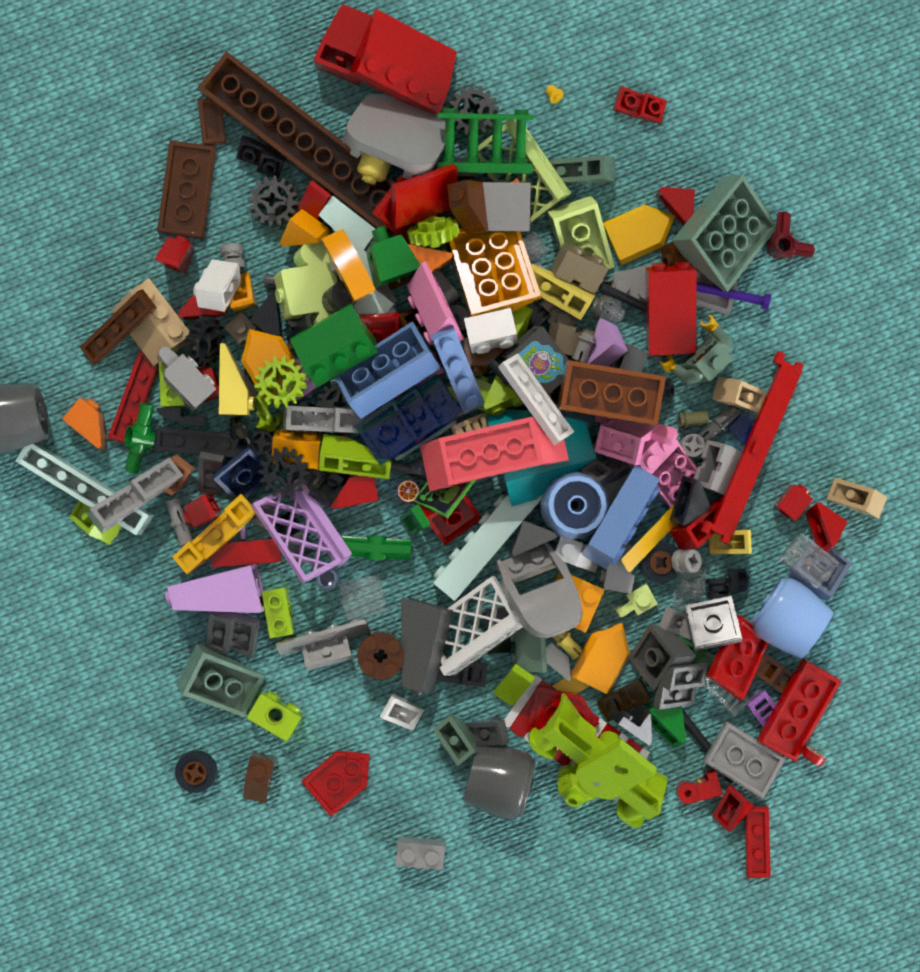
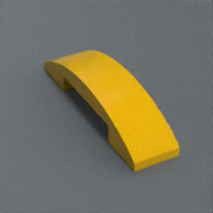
[172,494,256,575]

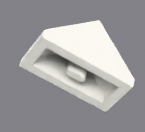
[380,692,424,731]

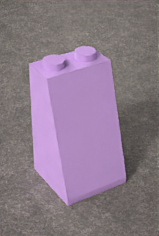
[165,564,265,613]

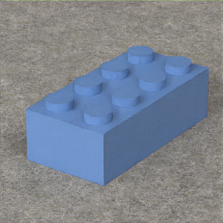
[335,321,441,419]
[582,465,660,569]

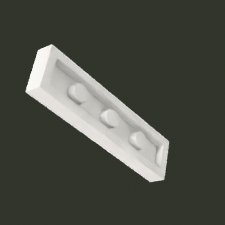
[498,353,574,446]

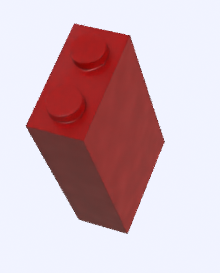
[645,262,697,356]

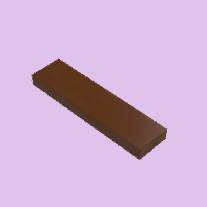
[80,289,157,365]

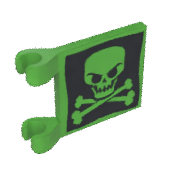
[413,480,477,518]

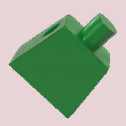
[366,226,420,288]

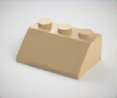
[112,278,189,367]

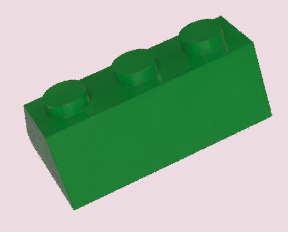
[290,304,378,387]

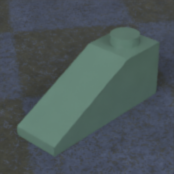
[541,155,615,185]

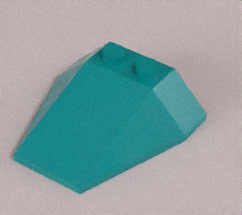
[486,410,596,506]

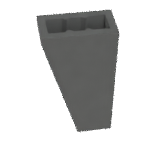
[401,598,453,696]

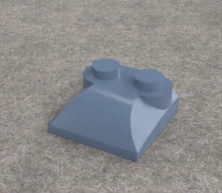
[789,537,852,601]

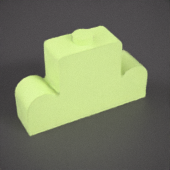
[274,241,338,325]

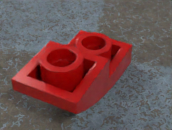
[613,86,667,124]

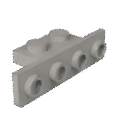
[275,619,371,671]

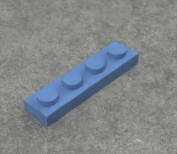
[431,326,485,414]

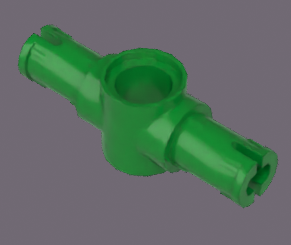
[124,402,155,474]

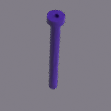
[696,282,771,310]

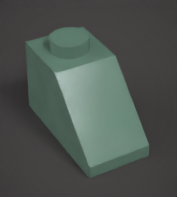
[433,715,477,767]

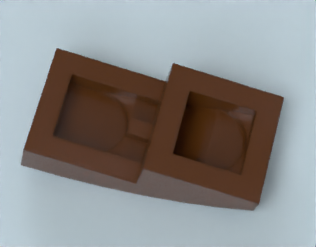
[755,653,793,694]

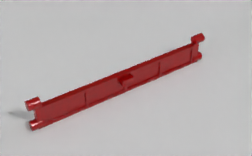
[700,351,804,545]

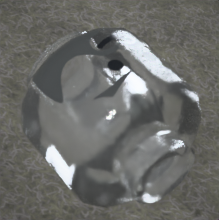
[589,293,626,324]

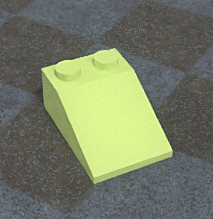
[547,196,615,281]

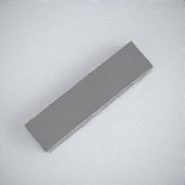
[283,406,382,434]
[88,457,183,534]

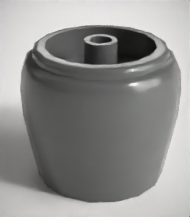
[0,383,50,454]
[463,746,536,820]

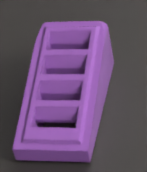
[744,689,776,727]

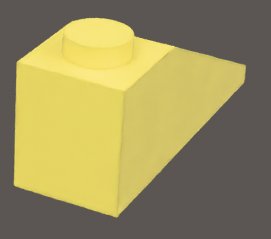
[531,264,596,320]
[219,343,255,416]

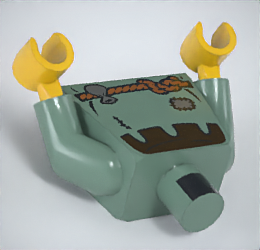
[659,315,733,384]

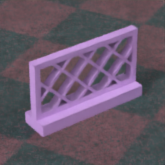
[251,479,352,584]

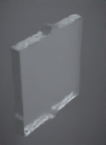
[339,575,387,621]

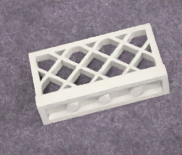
[439,576,523,676]

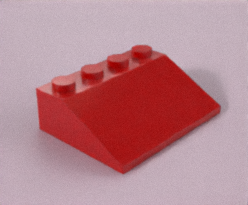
[349,9,457,115]

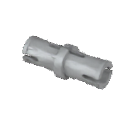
[164,498,193,547]

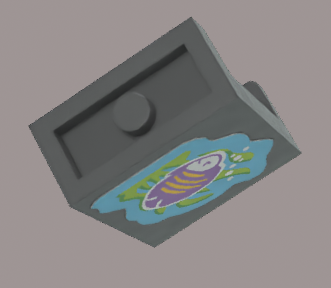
[500,325,569,397]

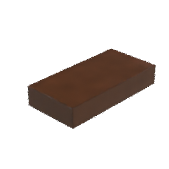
[198,98,227,146]

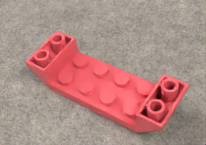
[420,417,569,492]

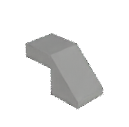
[659,606,693,641]

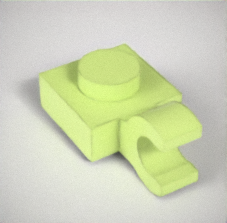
[615,584,658,617]

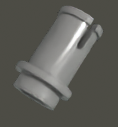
[572,332,596,363]

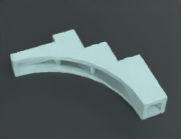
[319,196,397,314]

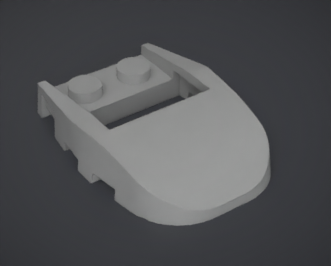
[496,542,583,638]

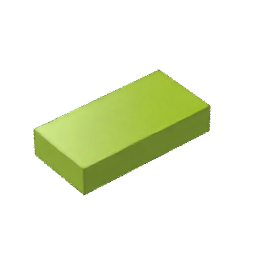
[493,664,535,706]

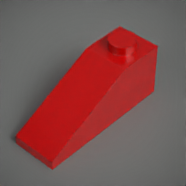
[669,495,724,550]

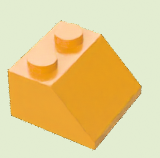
[554,572,605,633]

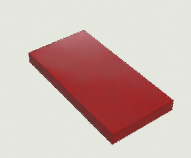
[756,658,841,762]

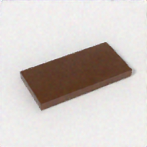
[157,140,217,240]

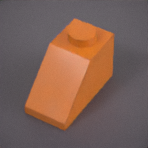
[62,398,107,450]

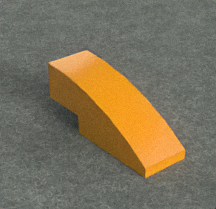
[321,229,376,303]

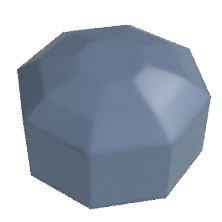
[316,568,339,590]

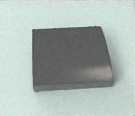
[206,611,260,658]
[653,663,708,709]

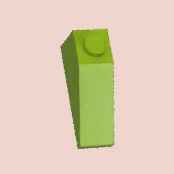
[319,434,392,479]

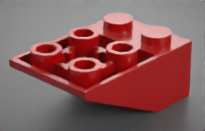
[313,4,371,86]

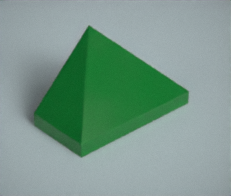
[648,708,686,748]

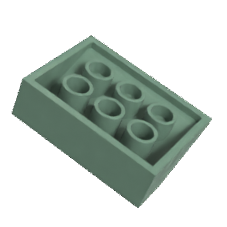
[672,174,776,292]

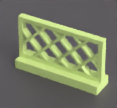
[478,119,572,223]

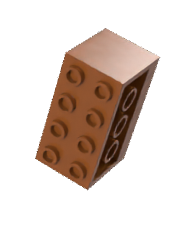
[557,360,666,425]

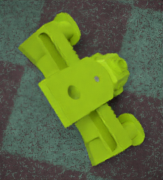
[528,693,668,828]

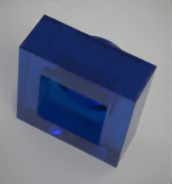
[727,412,755,445]

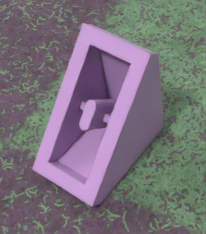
[587,318,628,367]

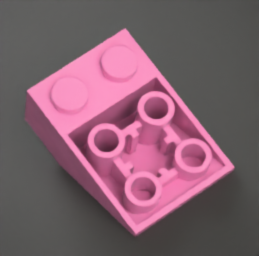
[626,439,697,508]

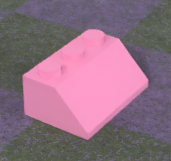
[407,261,464,346]

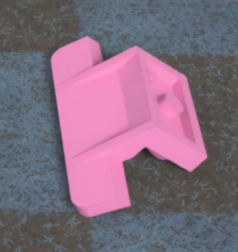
[594,416,678,465]

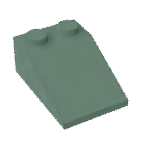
[176,644,265,717]

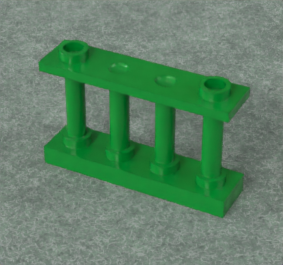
[437,108,534,174]

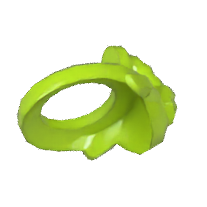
[254,395,283,433]

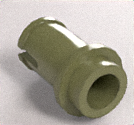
[678,411,709,429]

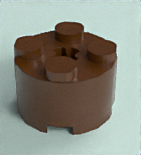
[357,630,404,680]

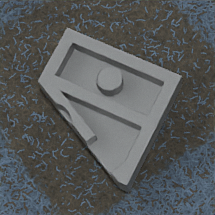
[608,265,652,303]

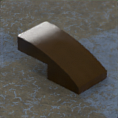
[597,678,652,722]

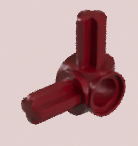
[767,212,815,259]

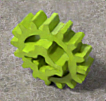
[407,216,460,248]
[254,356,307,408]

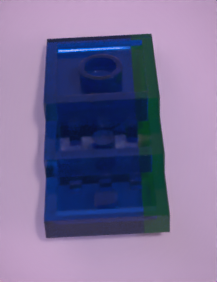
[355,374,464,465]

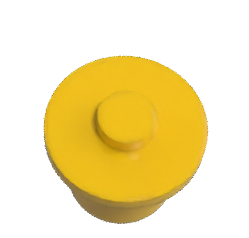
[546,85,564,104]

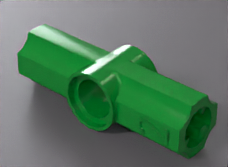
[341,536,412,560]

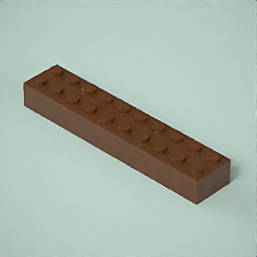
[198,51,395,233]

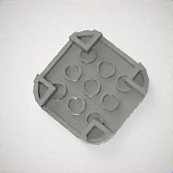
[342,94,445,179]

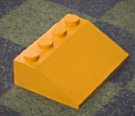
[448,228,541,317]

